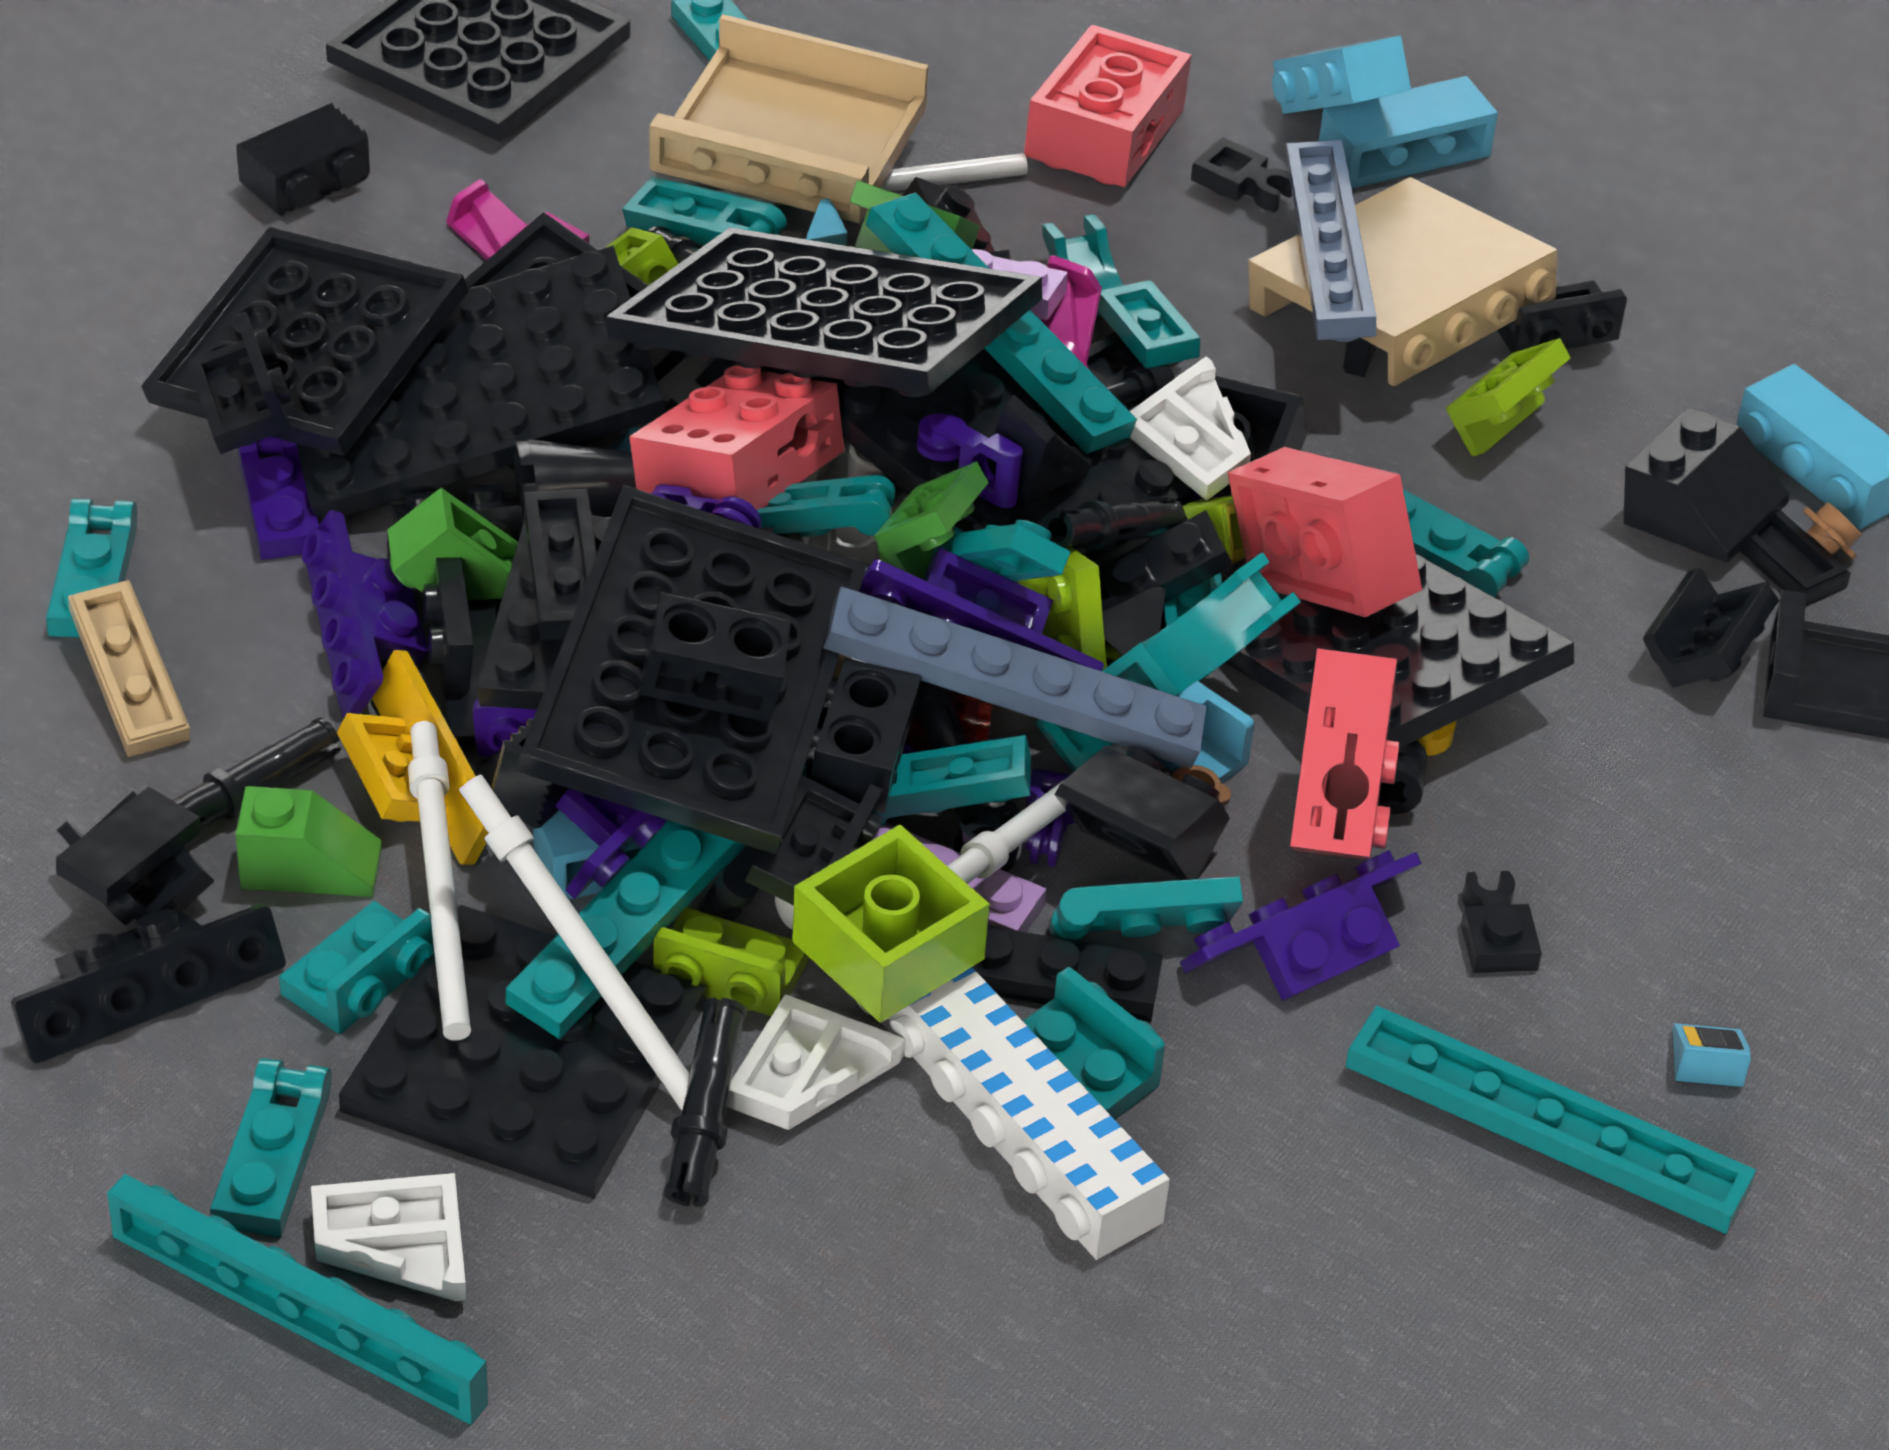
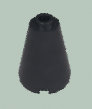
[514,439,636,524]

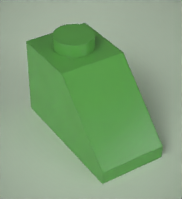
[387,488,518,601]
[235,786,382,897]

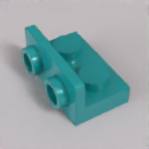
[279,900,433,1035]
[1023,967,1165,1120]

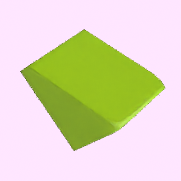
[1183,496,1245,563]

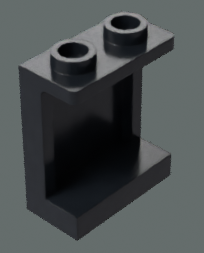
[1763,589,1889,739]

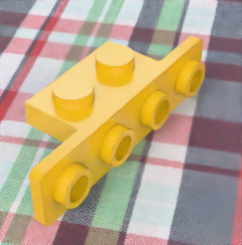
[337,650,489,865]

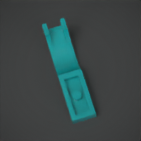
[1042,214,1200,369]
[1035,552,1301,772]

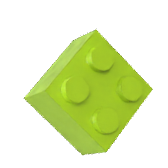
[792,824,990,1023]

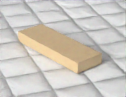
[68,580,190,757]

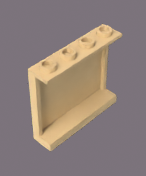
[649,14,929,224]
[1248,177,1557,386]

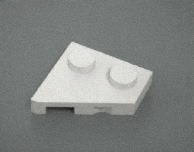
[1130,356,1251,501]
[726,994,905,1130]
[311,1173,466,1301]

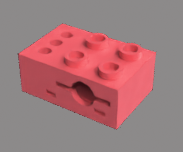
[1024,25,1192,187]
[629,365,844,510]
[1227,447,1422,617]
[1290,648,1399,860]

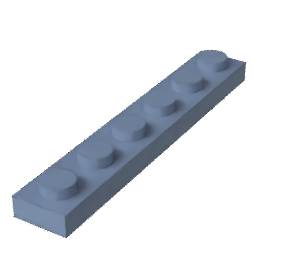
[1287,140,1376,342]
[823,586,1206,768]

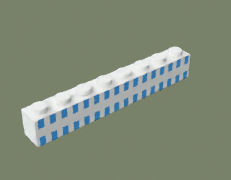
[775,848,1170,1260]

